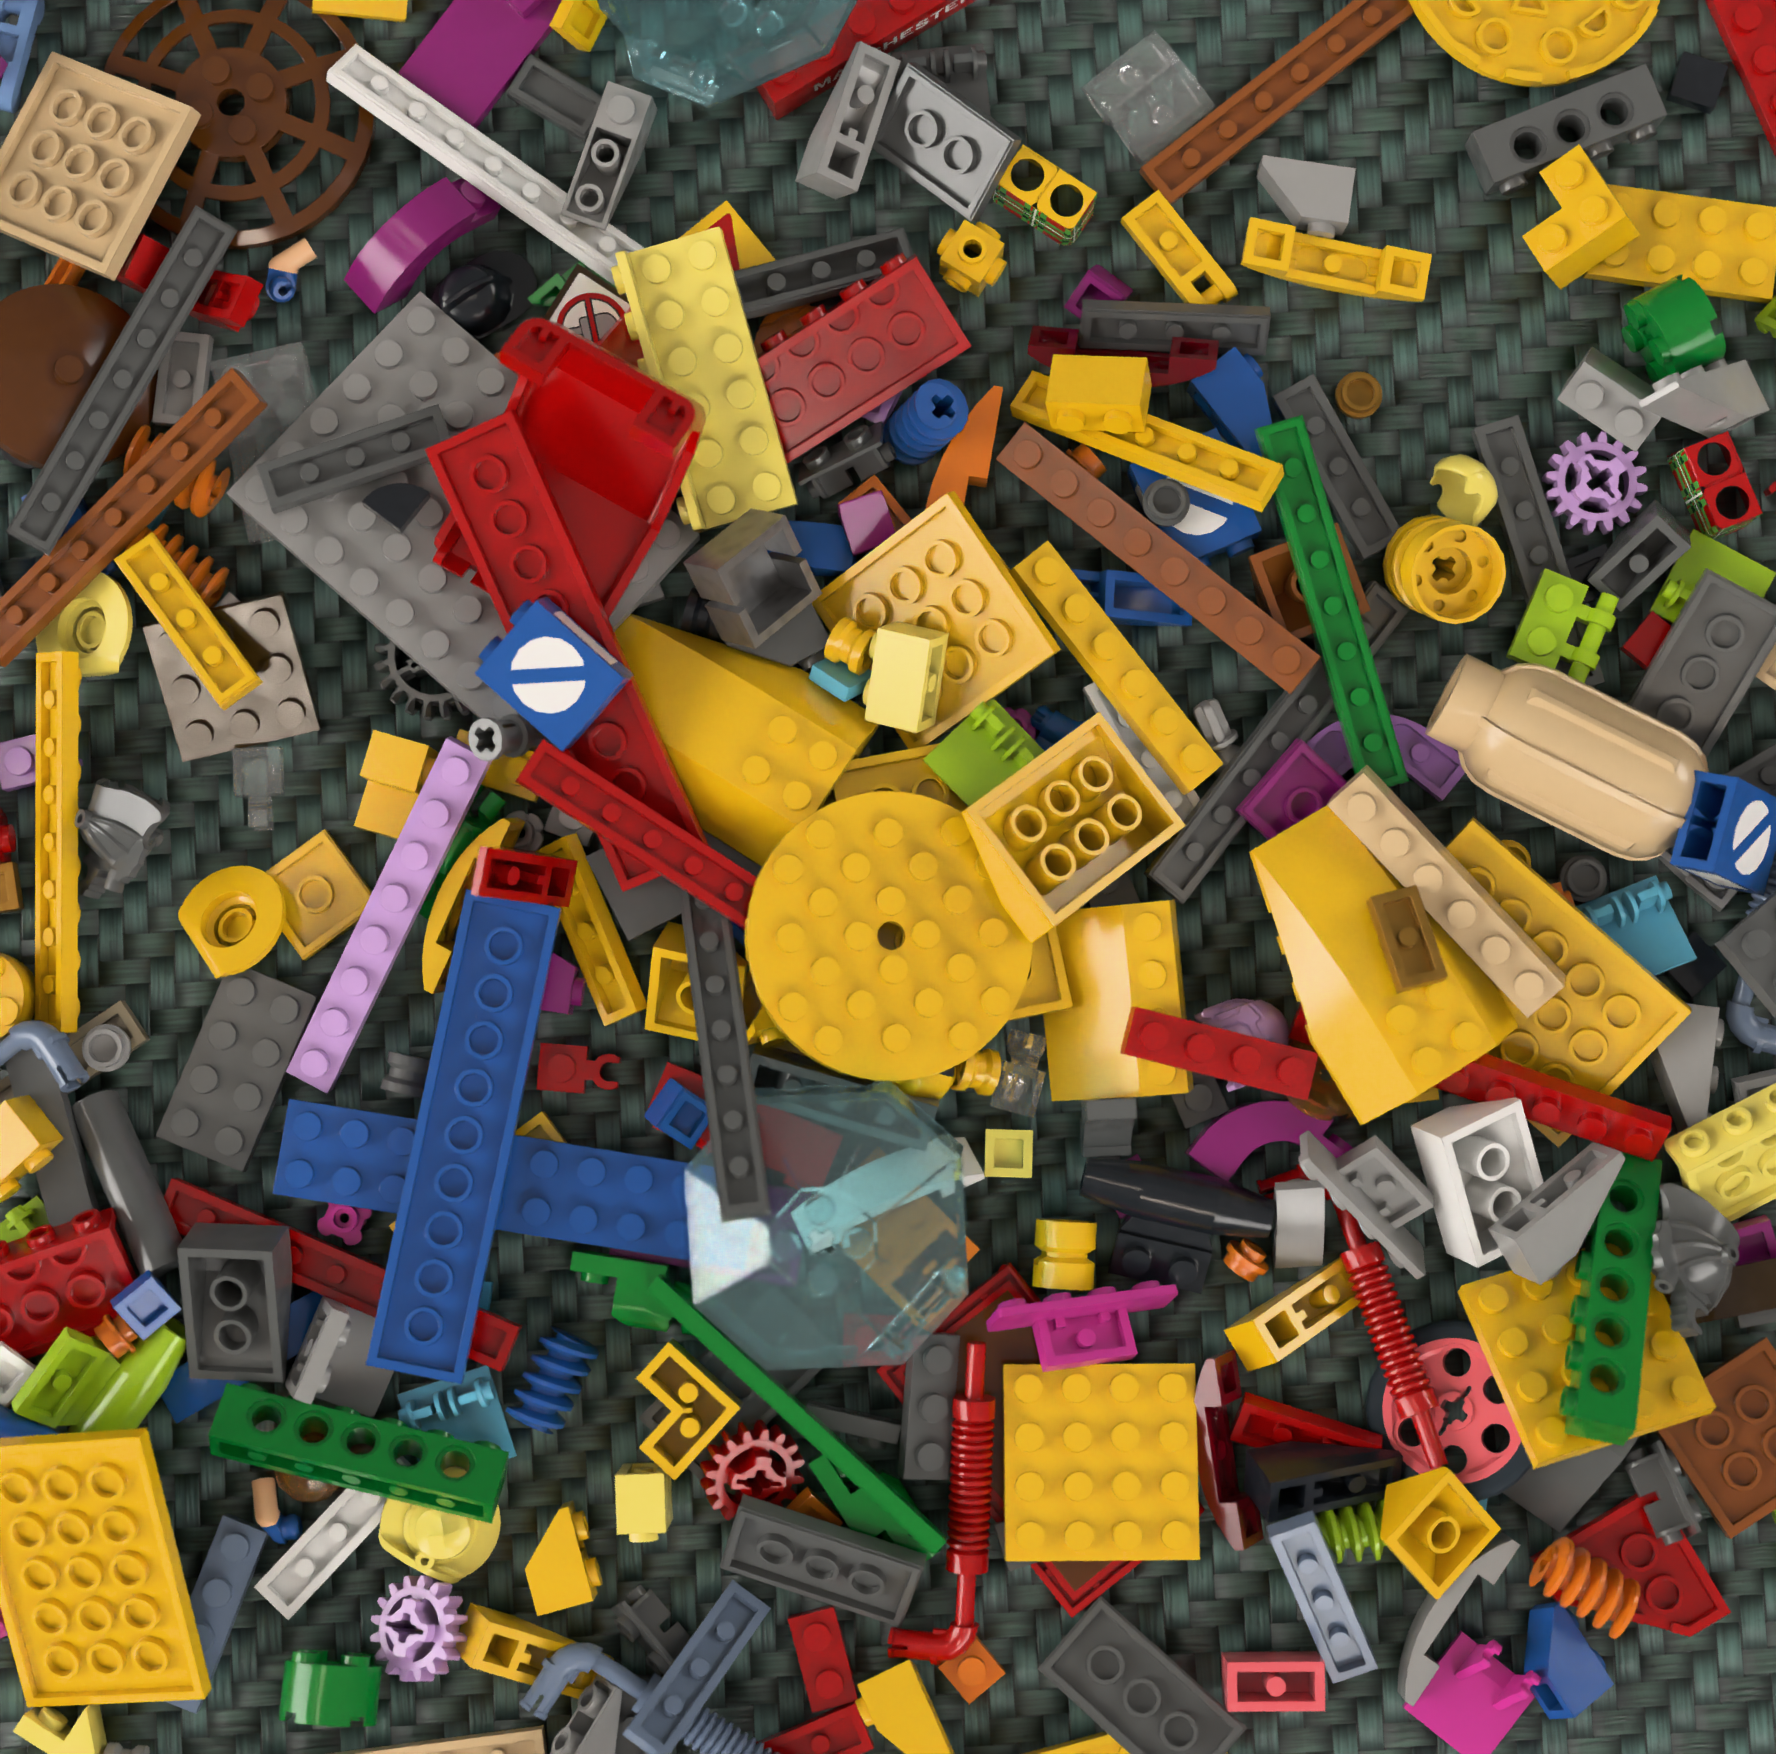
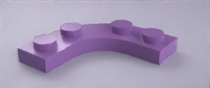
[1307,714,1465,802]

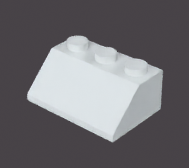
[1410,1098,1544,1268]

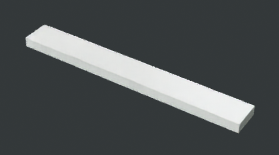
[326,44,644,286]

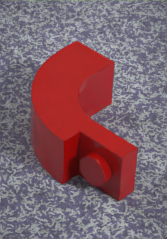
[116,234,263,332]

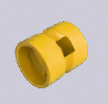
[1032,1218,1097,1290]

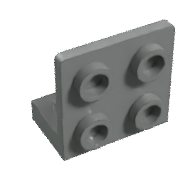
[284,1296,394,1417]

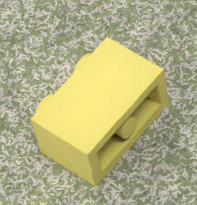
[863,621,949,733]
[615,1462,673,1542]

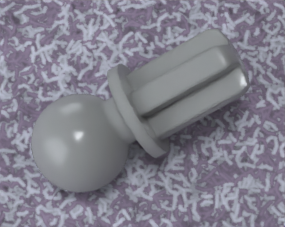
[1193,698,1240,777]

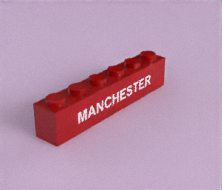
[750,0,976,121]

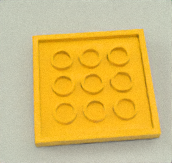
[812,491,1061,749]
[1457,1243,1716,1469]
[1002,1363,1200,1561]

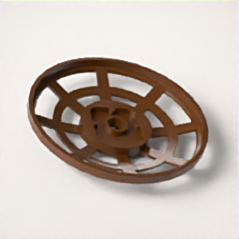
[104,0,376,250]

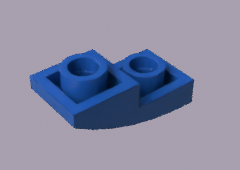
[767,521,857,576]

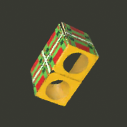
[991,144,1098,245]

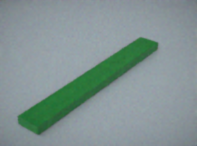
[1254,415,1409,787]
[647,1274,947,1554]

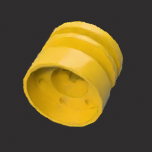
[1383,514,1506,624]

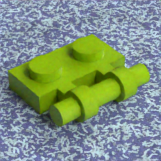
[1506,568,1619,683]

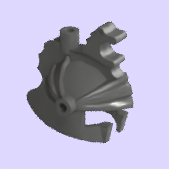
[75,778,171,899]
[1651,1183,1740,1338]

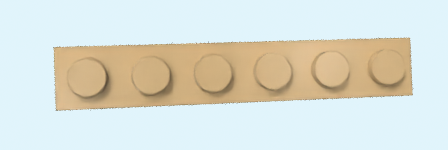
[1327,765,1565,1018]

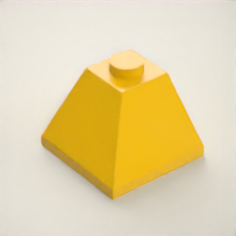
[645,922,748,1041]

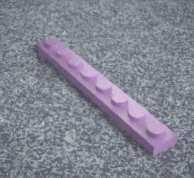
[286,736,492,1094]

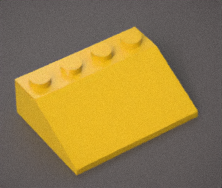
[962,712,1186,943]
[1043,899,1194,1101]

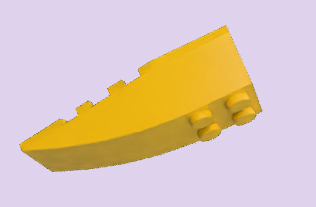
[614,614,880,867]
[1249,805,1518,1125]

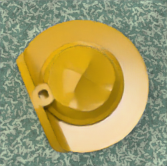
[178,866,286,979]

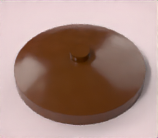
[0,284,158,469]

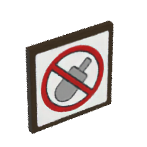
[543,263,630,344]

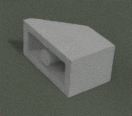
[1256,155,1356,239]

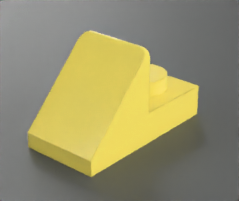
[13,1704,107,1754]

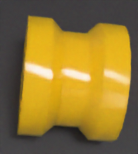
[824,617,876,676]
[950,1048,1001,1096]

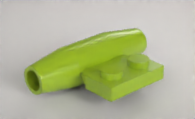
[11,1317,187,1433]

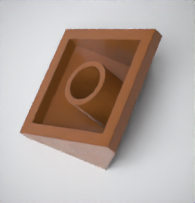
[1248,522,1371,639]

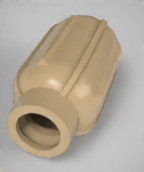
[1425,654,1709,861]

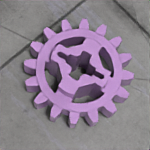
[1542,431,1648,535]
[370,1575,468,1682]

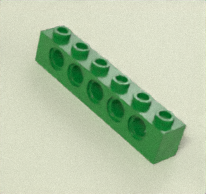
[1559,1152,1663,1446]
[208,1383,509,1524]

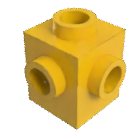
[937,219,1007,297]

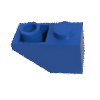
[1523,1602,1614,1719]

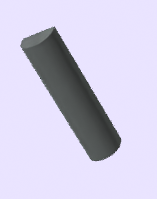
[734,227,913,320]
[71,1090,183,1278]

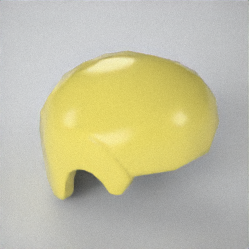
[1430,454,1498,527]

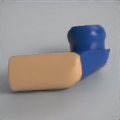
[265,237,317,303]
[251,1477,303,1544]

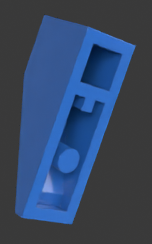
[1186,347,1274,500]

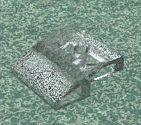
[1081,31,1216,164]

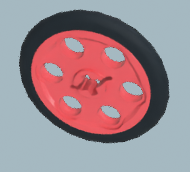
[1365,1319,1532,1501]

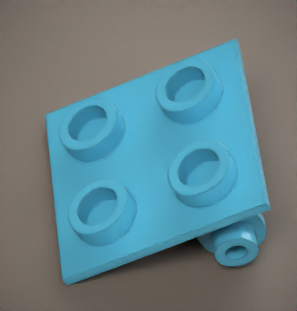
[1576,875,1697,976]
[397,1365,517,1462]

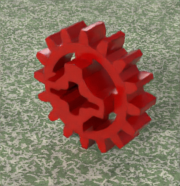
[700,1420,805,1521]

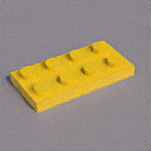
[1583,184,1776,304]

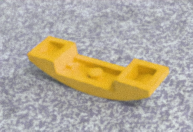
[1241,217,1432,302]
[422,817,526,994]

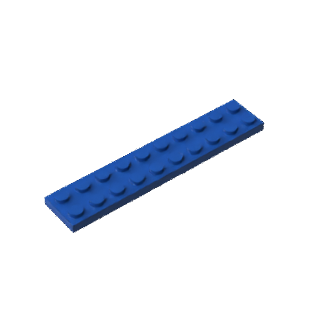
[366,889,562,1384]
[272,1099,754,1270]

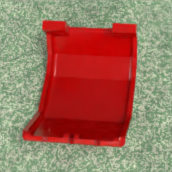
[433,318,706,619]

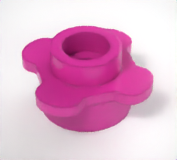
[317,1203,373,1245]

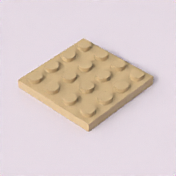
[0,51,201,281]

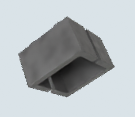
[683,508,822,649]

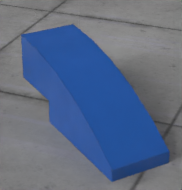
[1040,569,1192,627]

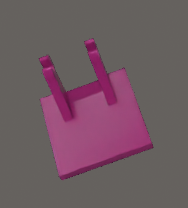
[1402,1631,1541,1754]

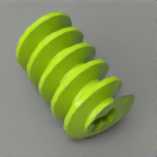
[1314,1499,1386,1563]

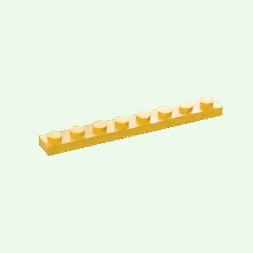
[35,651,82,1033]

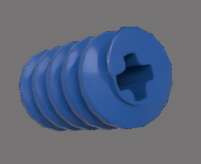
[883,379,969,466]
[505,1326,600,1435]

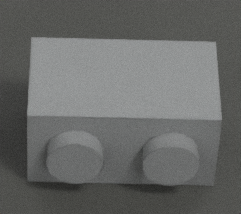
[1557,347,1662,452]

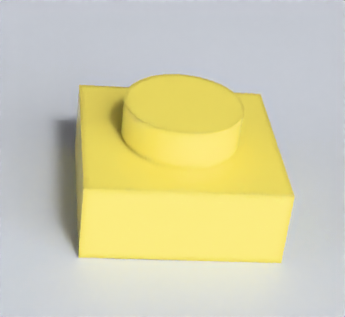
[984,1129,1033,1178]

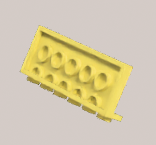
[611,226,798,533]
[1664,1083,1776,1222]

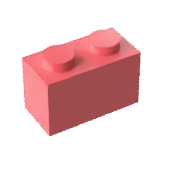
[1221,1651,1325,1712]

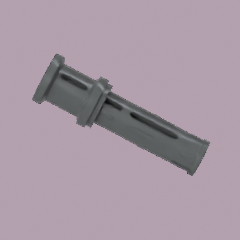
[468,714,554,761]

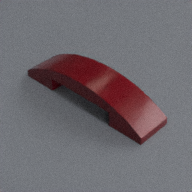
[1028,326,1219,387]
[1194,1349,1264,1551]

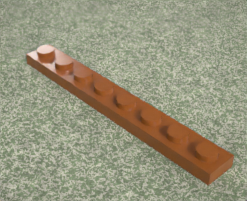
[1139,0,1415,206]
[0,367,268,667]
[996,422,1321,695]

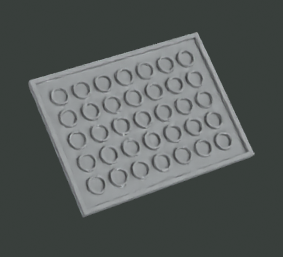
[226,291,700,721]

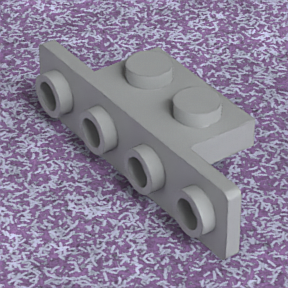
[1298,1131,1435,1280]

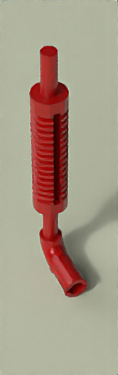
[1256,1164,1448,1469]
[887,1341,996,1666]

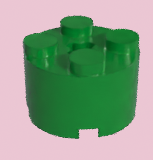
[1622,274,1726,384]
[279,1648,382,1727]

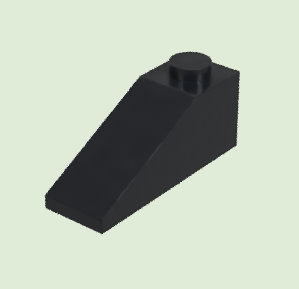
[1244,1441,1403,1523]

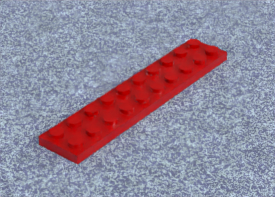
[425,410,709,892]

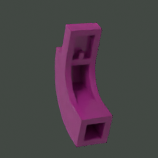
[344,177,501,314]
[1184,1100,1353,1181]

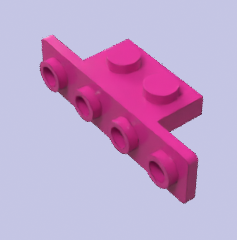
[986,1280,1178,1372]

